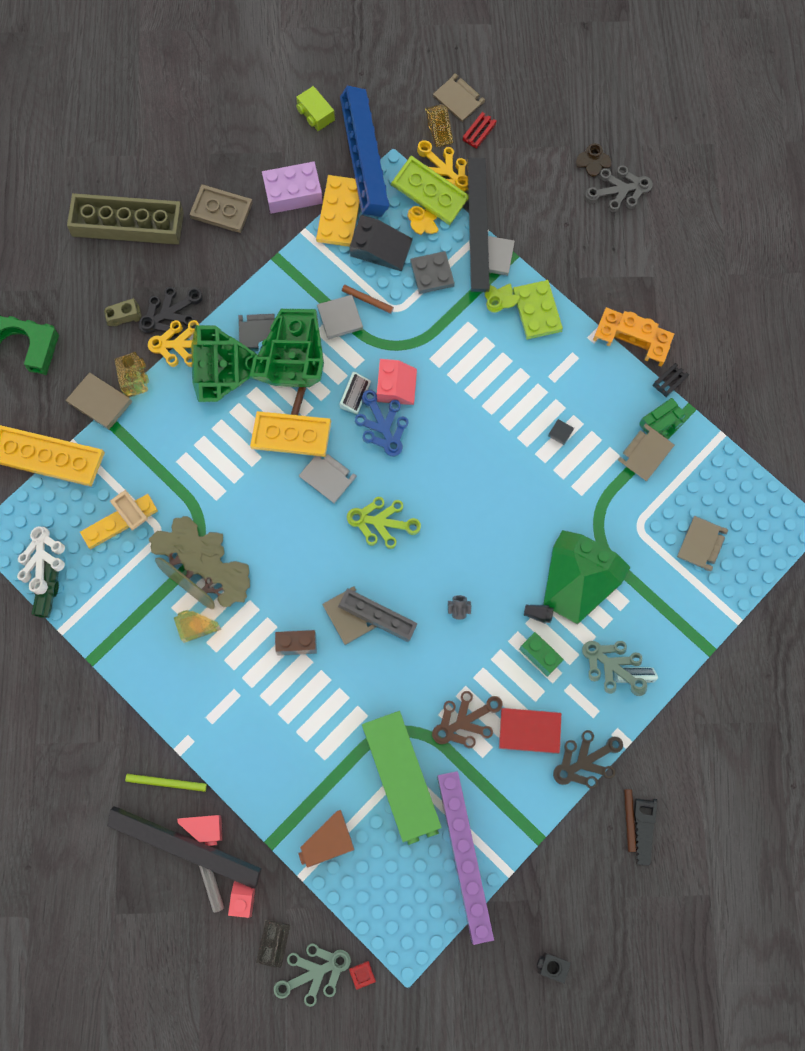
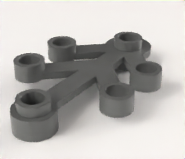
[584,165,653,212]

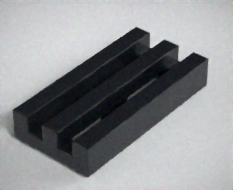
[652,363,689,397]

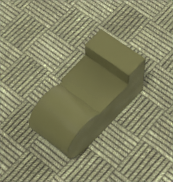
[104,298,142,326]

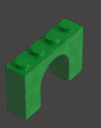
[0,315,59,375]

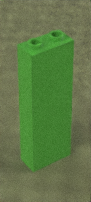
[362,711,442,845]

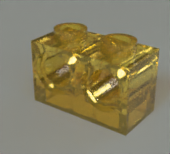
[114,352,149,398]

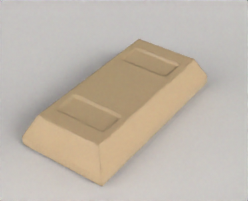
[110,490,148,531]

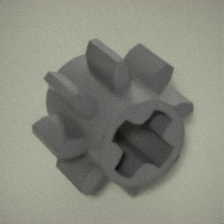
[448,595,471,620]

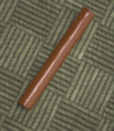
[342,285,394,314]

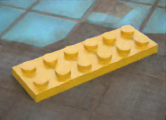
[0,425,105,487]

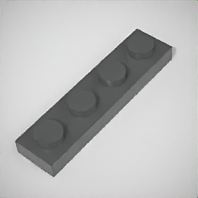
[338,588,418,642]

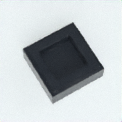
[548,419,574,445]

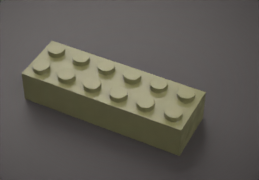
[67,193,184,245]

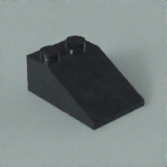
[350,215,413,271]

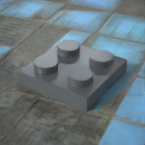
[410,251,455,294]

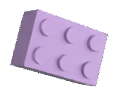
[262,161,323,214]

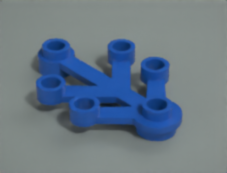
[355,390,409,456]

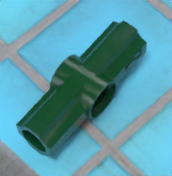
[31,560,59,618]

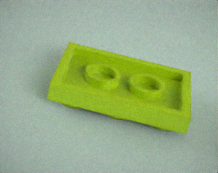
[513,280,563,340]

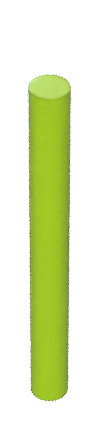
[125,774,207,792]

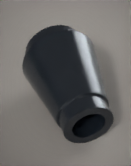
[524,604,554,624]

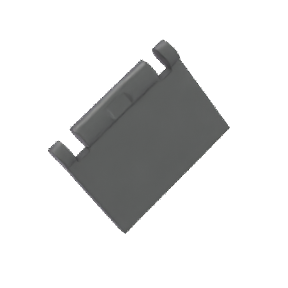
[238,314,275,349]

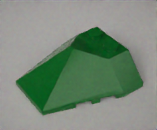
[250,308,324,388]
[543,530,630,625]

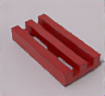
[462,112,497,149]

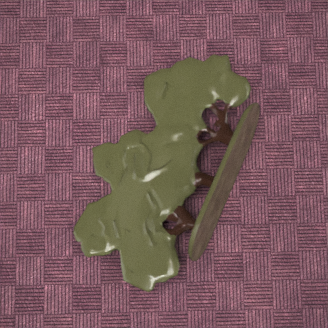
[149,516,250,609]

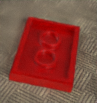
[499,708,562,754]

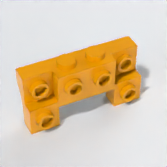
[593,307,674,367]

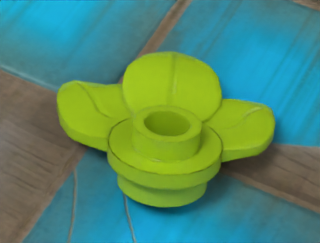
[485,284,520,313]

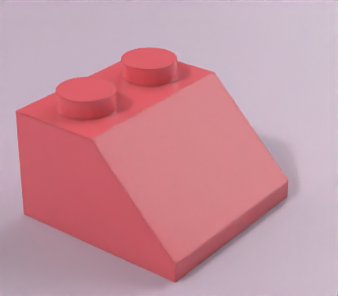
[377,359,417,405]

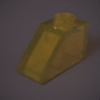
[425,104,453,147]
[174,610,221,643]

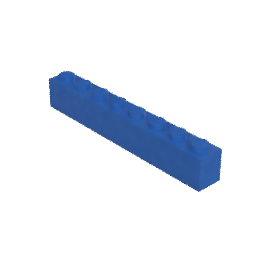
[340,85,389,217]

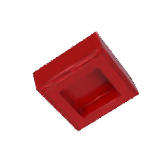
[349,961,376,990]

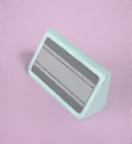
[340,372,371,415]
[614,667,658,683]

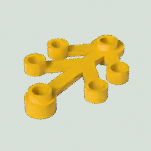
[417,140,468,192]
[148,320,199,367]

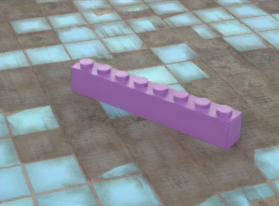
[437,771,494,945]

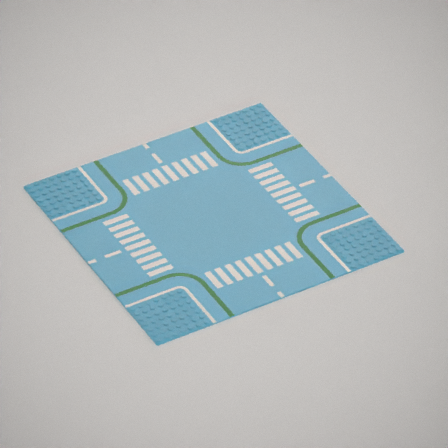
[0,149,805,988]

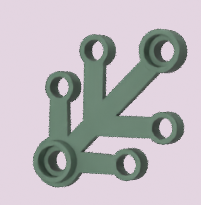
[582,641,647,696]
[274,943,351,1007]

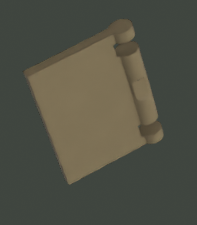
[433,73,485,122]
[618,423,675,481]
[677,516,728,571]
[322,586,377,645]

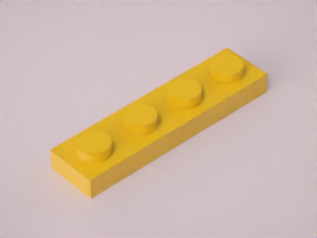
[80,494,158,550]

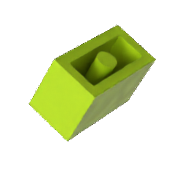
[296,86,335,131]

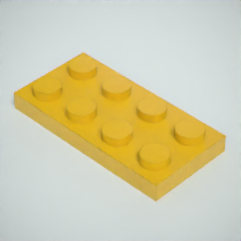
[316,175,360,247]
[250,411,332,457]

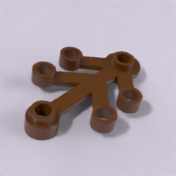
[432,691,503,749]

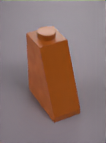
[298,810,355,868]

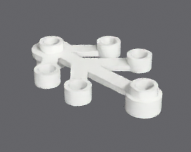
[17,526,65,594]

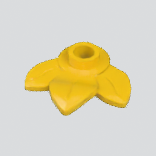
[407,206,438,235]

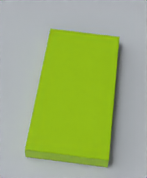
[391,156,468,225]

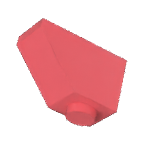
[177,815,222,846]
[228,881,255,918]

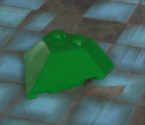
[191,325,256,402]

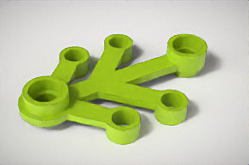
[347,497,421,549]

